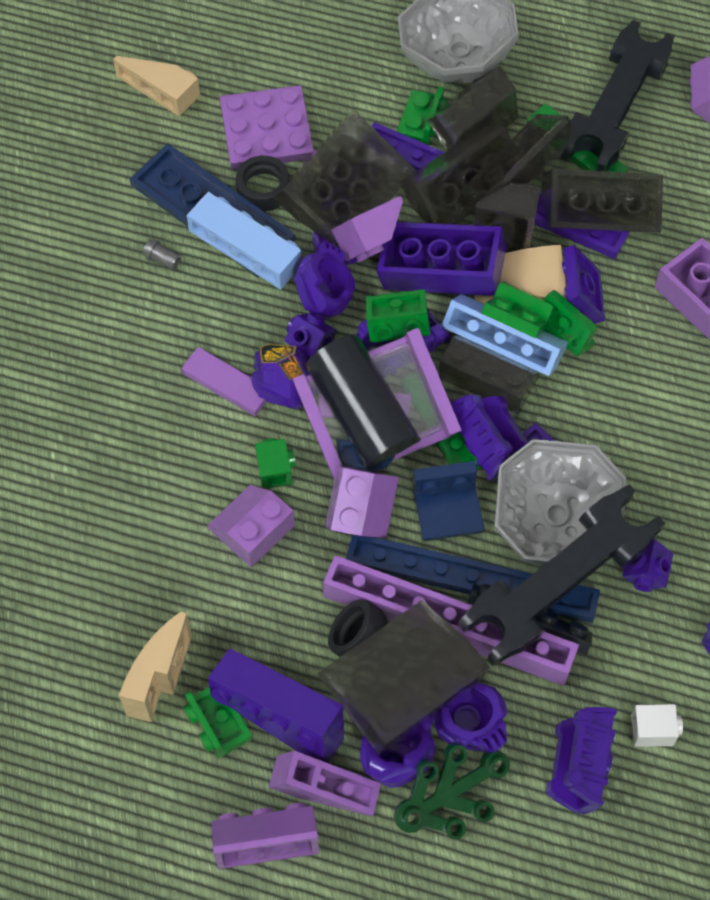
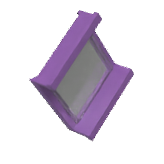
[292,328,461,479]

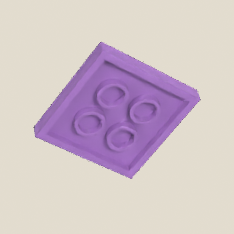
[220,85,314,170]

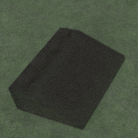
[273,110,416,249]
[318,600,490,755]

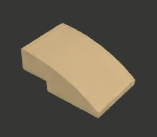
[474,245,567,304]
[119,612,192,722]

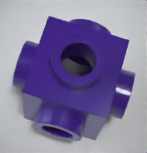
[284,312,337,358]
[622,539,674,592]

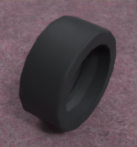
[235,155,290,212]
[328,599,388,665]

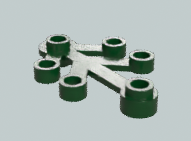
[394,742,510,839]

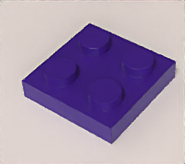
[562,245,605,324]

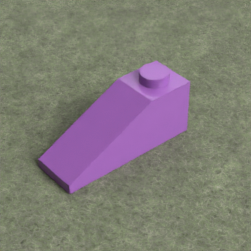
[269,751,381,816]

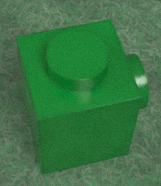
[255,438,296,489]

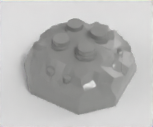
[398,0,519,83]
[494,439,626,565]

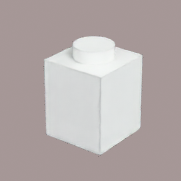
[631,704,683,747]

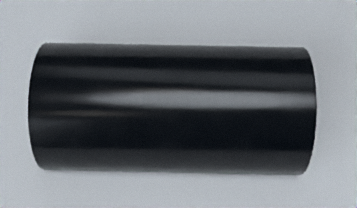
[306,334,421,470]

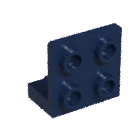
[412,461,484,541]

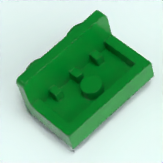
[183,688,253,759]

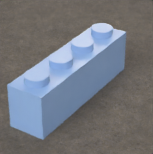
[187,192,302,290]
[442,294,568,376]

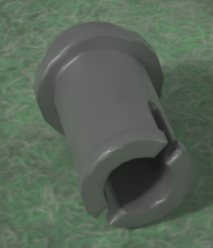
[143,239,182,271]

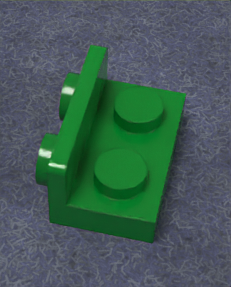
[397,86,448,145]
[481,282,554,338]
[365,289,430,342]
[545,290,598,356]

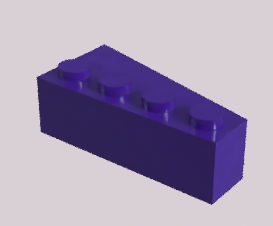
[208,648,344,763]

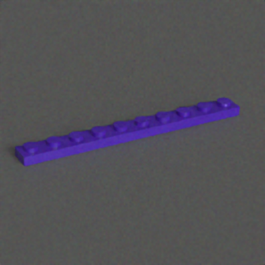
[361,122,629,260]

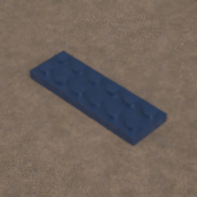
[129,143,296,278]

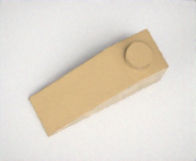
[113,56,200,116]

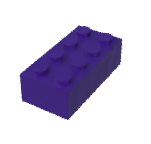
[377,222,506,296]

